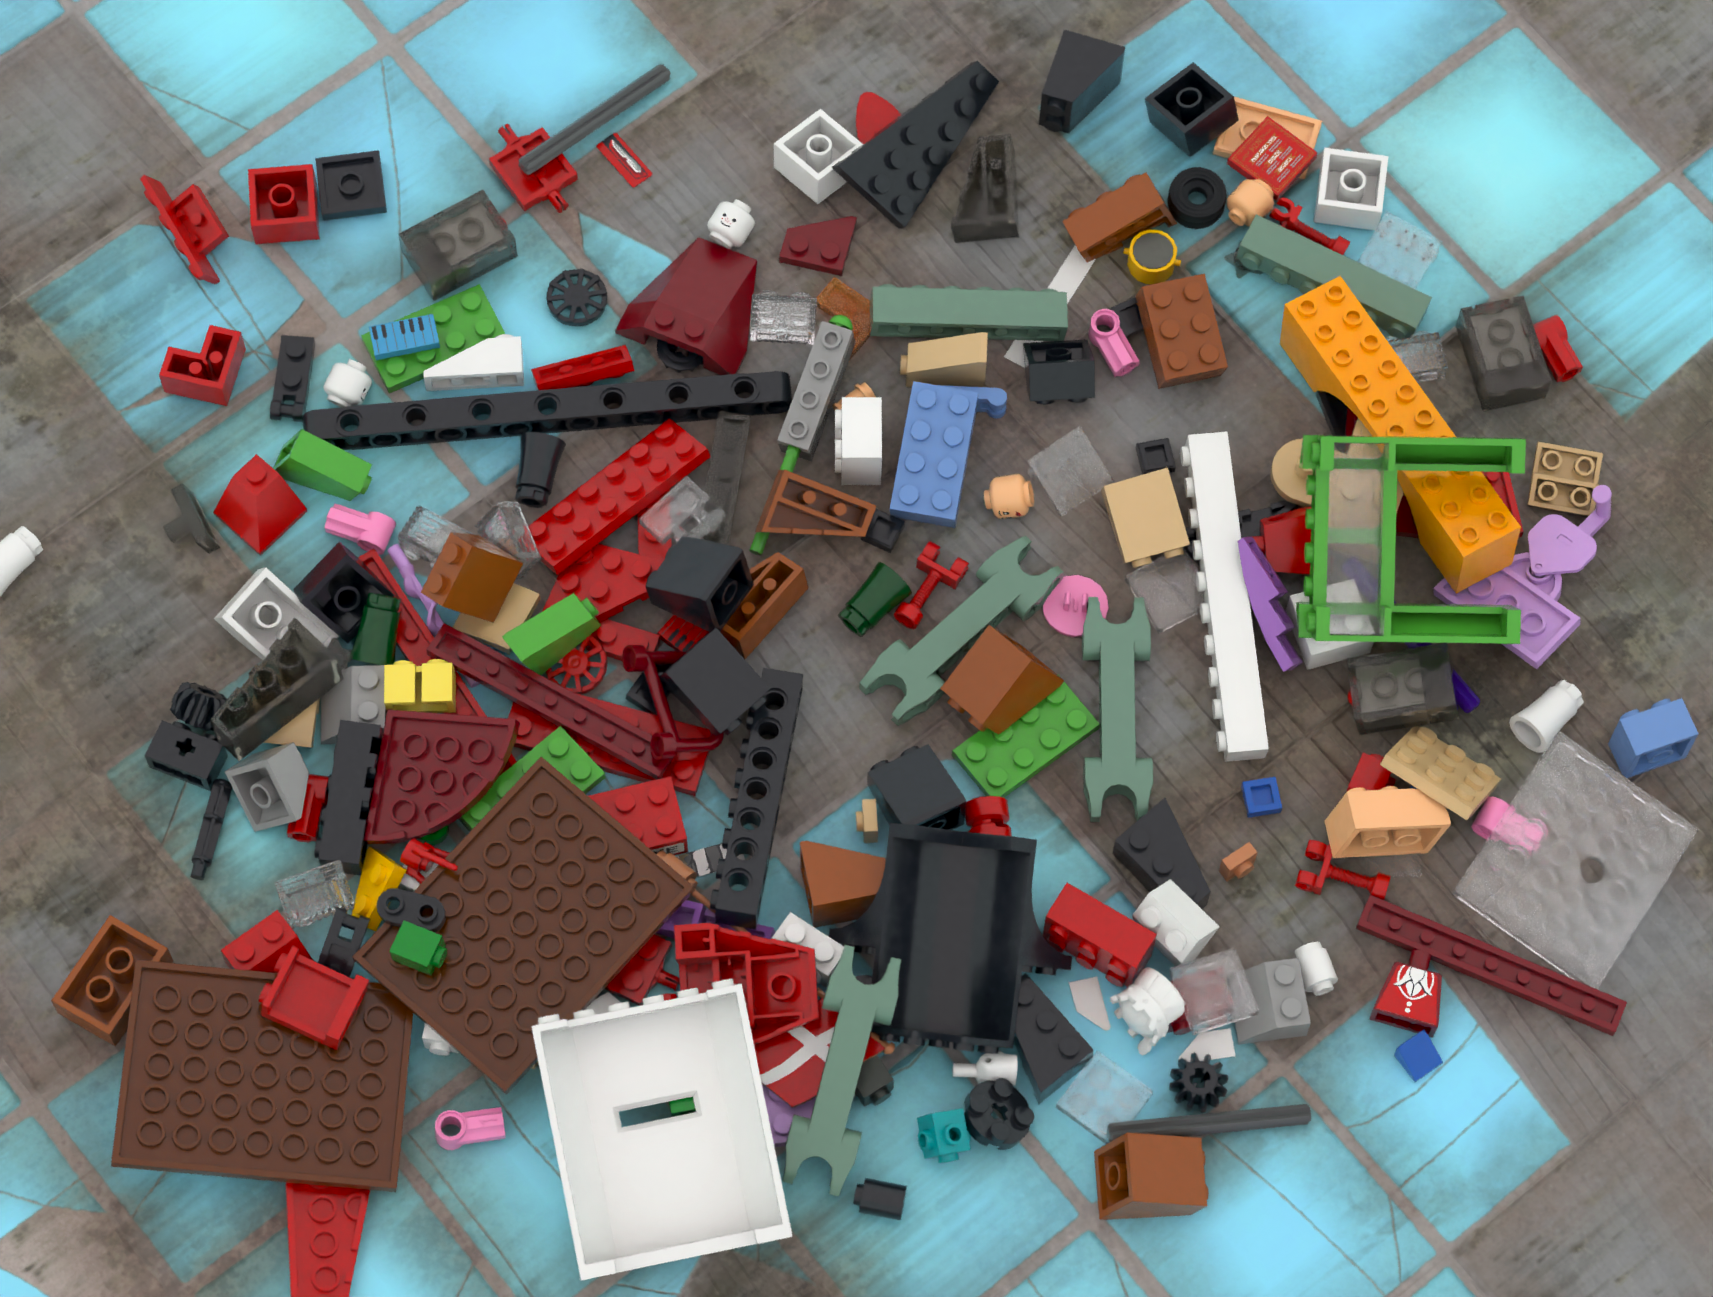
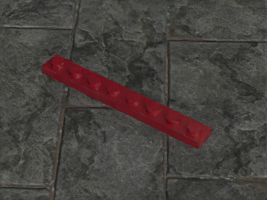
[426,623,676,780]
[1356,895,1627,1036]

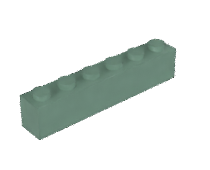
[1236,214,1432,342]
[870,284,1068,341]

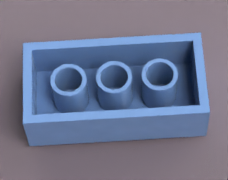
[890,381,978,528]

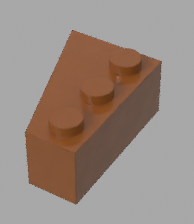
[1062,172,1177,262]
[720,552,809,659]

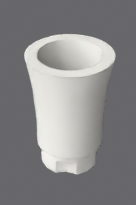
[0,526,43,597]
[1509,680,1584,753]

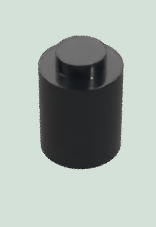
[853,1178,907,1221]

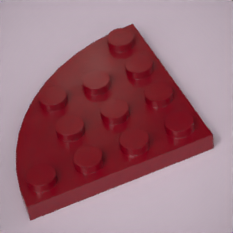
[364,709,520,844]

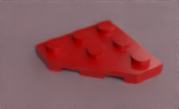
[542,544,663,622]

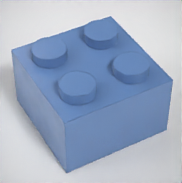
[1608,698,1699,779]

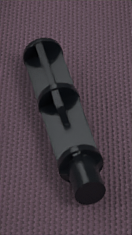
[190,779,233,880]

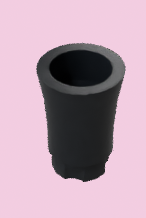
[515,432,566,508]

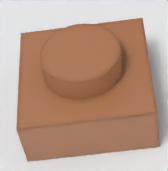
[1219,842,1258,881]

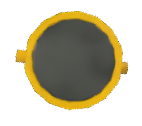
[1123,229,1181,284]

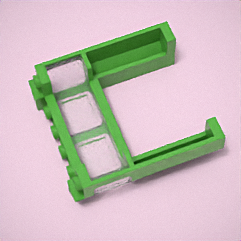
[1296,435,1526,644]

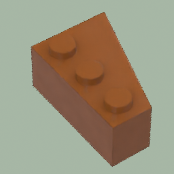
[755,469,876,537]

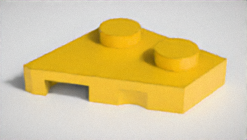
[352,846,406,931]

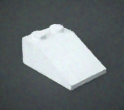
[214,567,339,678]

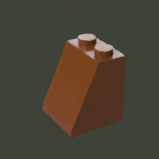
[421,532,523,623]
[940,625,1064,735]
[800,841,886,928]
[1094,1132,1209,1220]

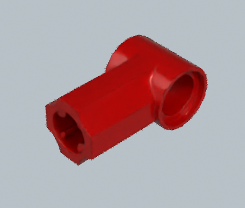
[1525,315,1583,382]
[287,774,329,843]

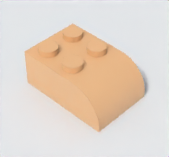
[1325,786,1451,858]

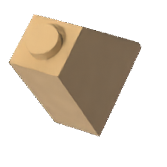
[900,332,988,387]

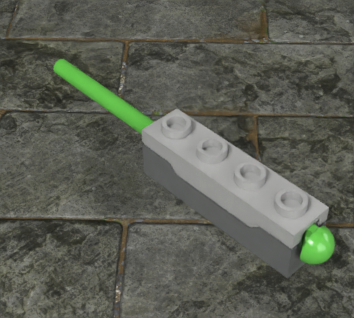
[749,315,856,555]

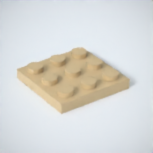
[1380,724,1501,820]

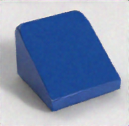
[1394,1030,1443,1082]

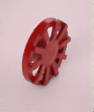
[546,635,608,694]

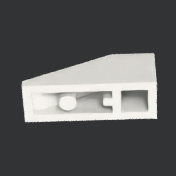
[424,334,524,391]

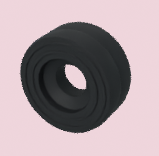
[1168,167,1227,229]

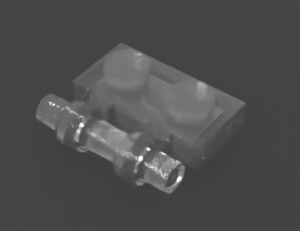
[639,476,726,545]

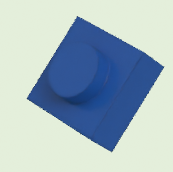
[1241,777,1282,818]

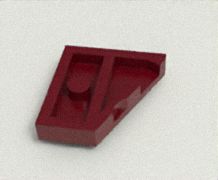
[779,216,857,276]

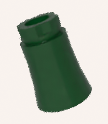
[838,562,912,637]
[349,593,401,665]

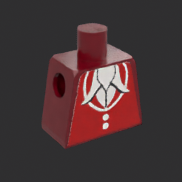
[1369,950,1442,1038]

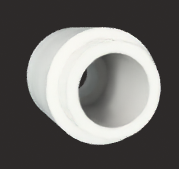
[1295,942,1338,996]

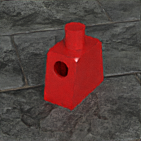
[1242,506,1311,574]

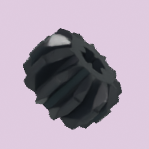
[170,682,231,731]
[1169,1052,1228,1113]

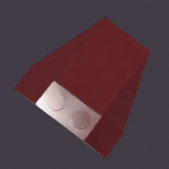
[615,237,757,375]

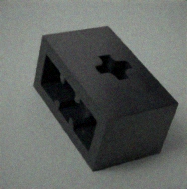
[144,720,228,791]

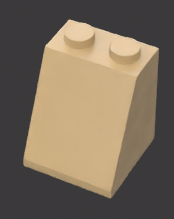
[1101,468,1190,568]

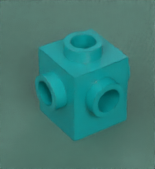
[917,1108,971,1163]

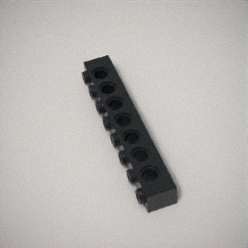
[710,668,803,930]

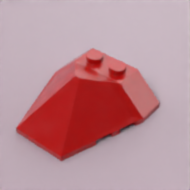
[674,923,819,1045]

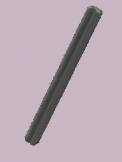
[518,64,671,175]
[1106,1104,1311,1142]

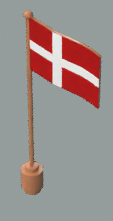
[656,850,895,1108]

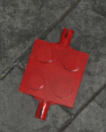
[489,124,578,213]
[605,934,680,1006]

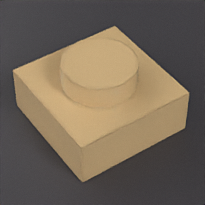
[856,799,878,843]

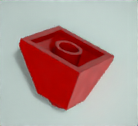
[213,454,307,556]

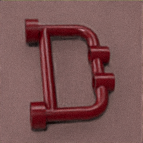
[622,645,724,760]

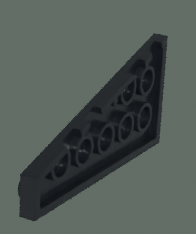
[831,61,999,229]

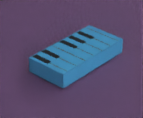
[369,314,440,360]

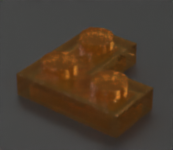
[815,276,870,361]

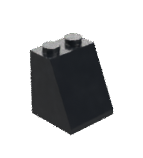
[1039,29,1125,133]
[645,535,754,632]
[660,628,771,736]
[867,744,967,830]

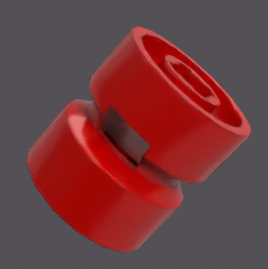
[965,796,1012,836]

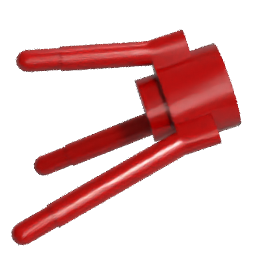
[400,838,458,884]

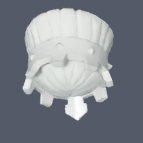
[1110,967,1185,1056]

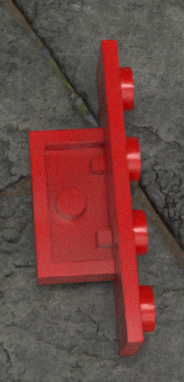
[140,175,229,285]

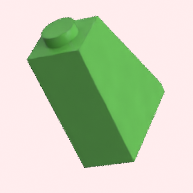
[273,429,372,501]
[502,593,602,675]

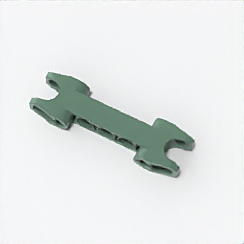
[859,536,1064,726]
[1082,597,1153,822]
[782,945,901,1196]

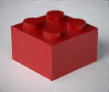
[248,164,320,244]

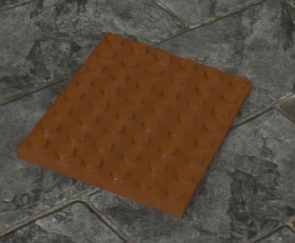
[352,757,695,1095]
[111,960,413,1192]

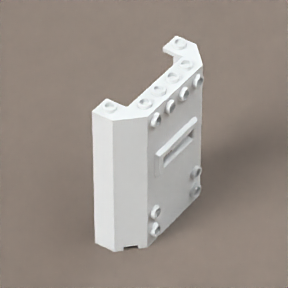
[532,979,792,1280]

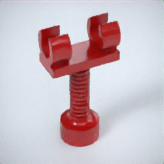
[1269,198,1350,255]
[894,541,969,629]
[1295,840,1391,900]

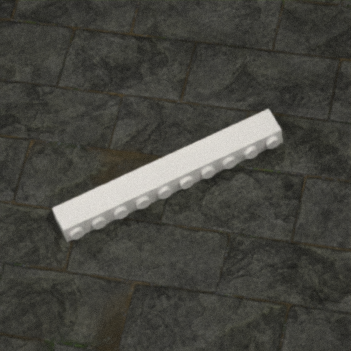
[1180,432,1269,762]

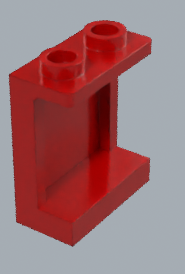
[258,946,369,1050]

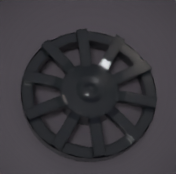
[546,268,607,326]

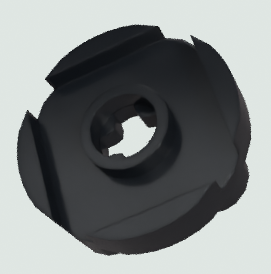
[963,1078,1034,1150]

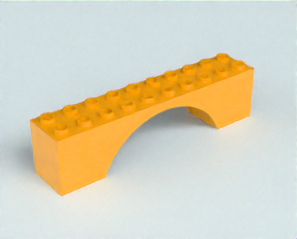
[1280,276,1521,594]

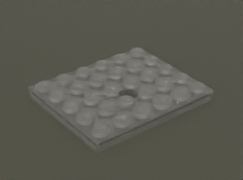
[1452,731,1699,990]

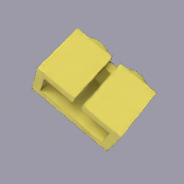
[384,659,456,713]

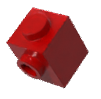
[1346,752,1396,792]

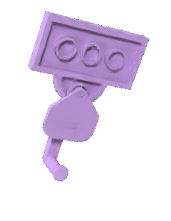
[1433,485,1612,669]

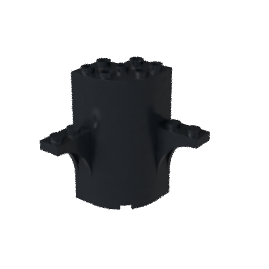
[829,823,1072,1054]

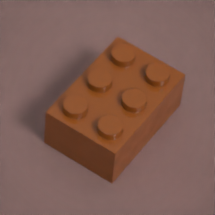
[1136,273,1228,389]
[51,915,173,1047]

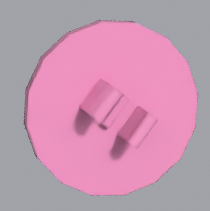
[1043,575,1109,637]

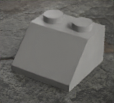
[321,665,387,744]
[225,742,309,832]
[1227,958,1311,1045]

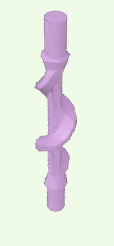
[387,544,480,688]

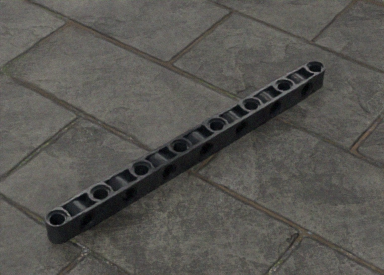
[303,371,792,450]

